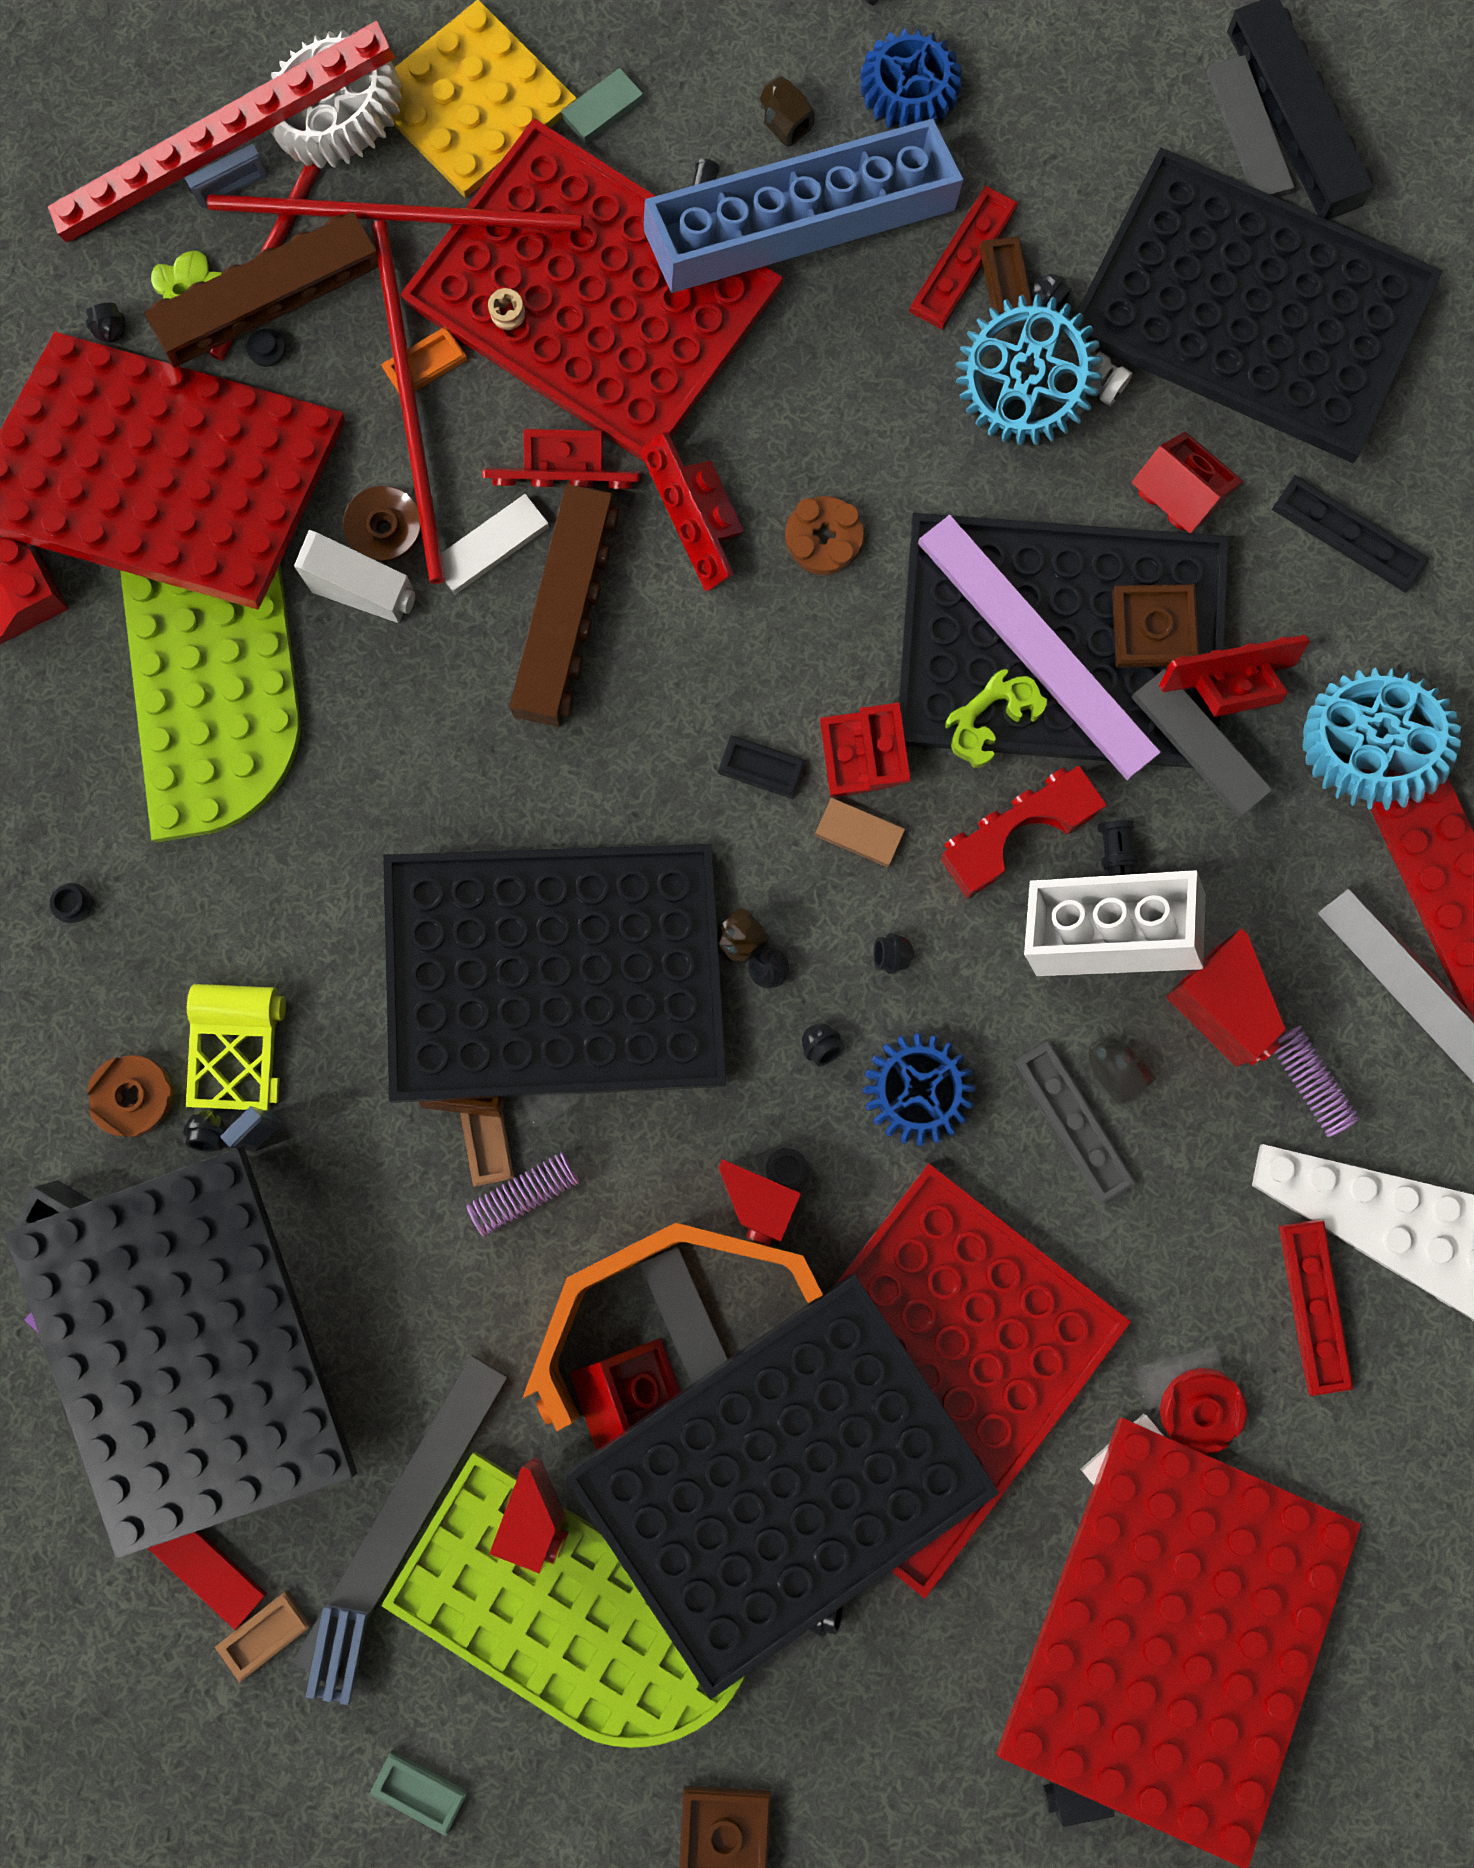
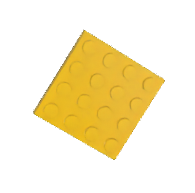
[391,0,577,199]

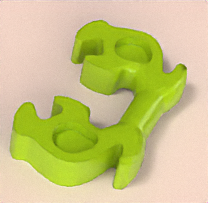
[945,669,1047,768]

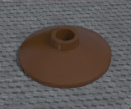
[342,486,421,562]

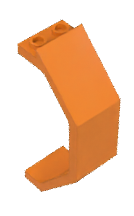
[522,1223,823,1431]

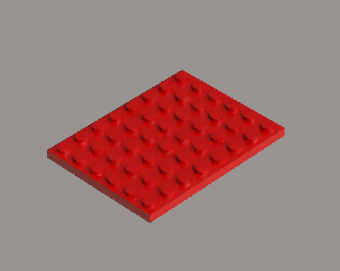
[399,118,783,463]
[0,331,345,610]
[834,1163,1131,1599]
[996,1418,1361,1868]

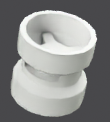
[1090,351,1133,407]

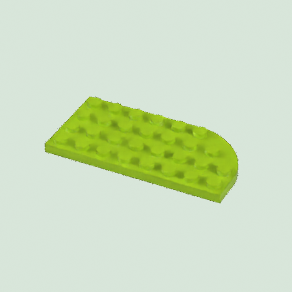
[120,565,301,843]
[381,1451,745,1748]

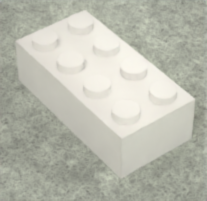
[1024,870,1206,976]

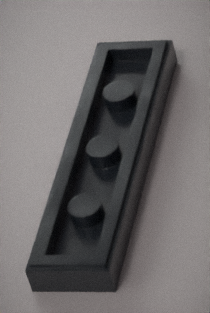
[1271,475,1430,593]

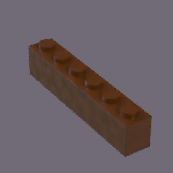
[144,211,379,367]
[509,484,619,727]

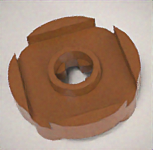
[785,496,864,575]
[87,1055,174,1138]

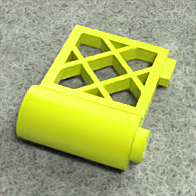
[186,984,286,1111]

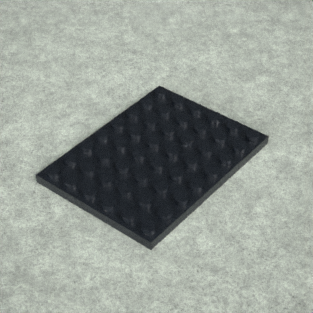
[1066,147,1443,464]
[898,513,1229,768]
[383,844,726,1103]
[4,1147,358,1558]
[564,1273,999,1700]

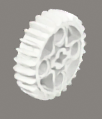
[269,30,402,169]

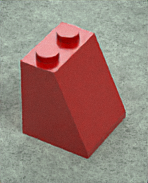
[1165,928,1286,1067]

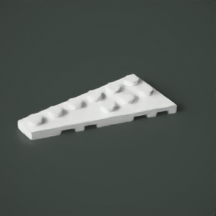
[1252,1144,1474,1321]

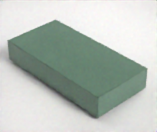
[561,68,644,144]
[369,1750,468,1836]

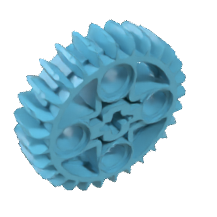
[956,294,1103,446]
[1302,668,1461,811]

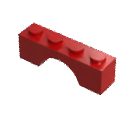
[940,765,1106,899]

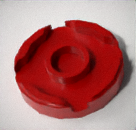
[1159,1368,1248,1454]

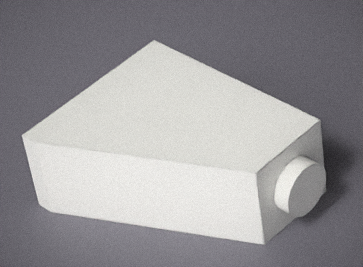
[294,530,415,623]

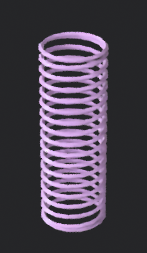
[1274,1025,1360,1137]
[466,1151,580,1237]

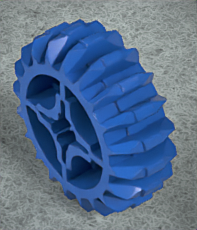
[860,27,962,129]
[863,1033,976,1146]

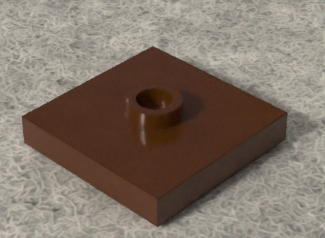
[1112,584,1199,667]
[679,1786,771,1868]

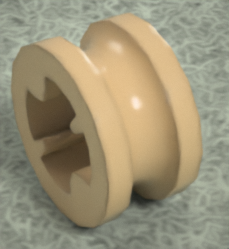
[488,288,525,330]

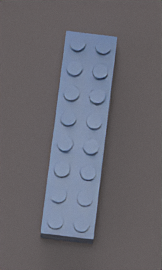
[644,118,963,293]

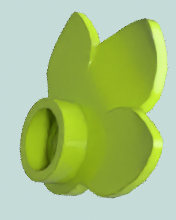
[151,250,221,299]

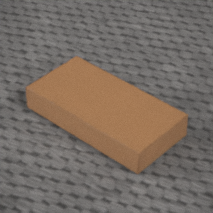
[815,798,905,867]
[460,1111,515,1187]
[215,1590,312,1683]

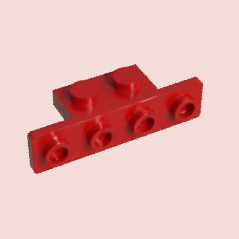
[482,428,641,489]
[640,432,744,591]
[1159,635,1310,717]

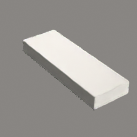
[441,494,549,595]

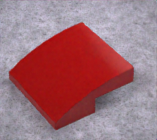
[820,702,910,798]

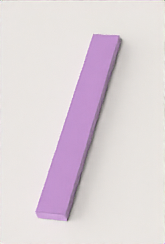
[918,515,1160,781]

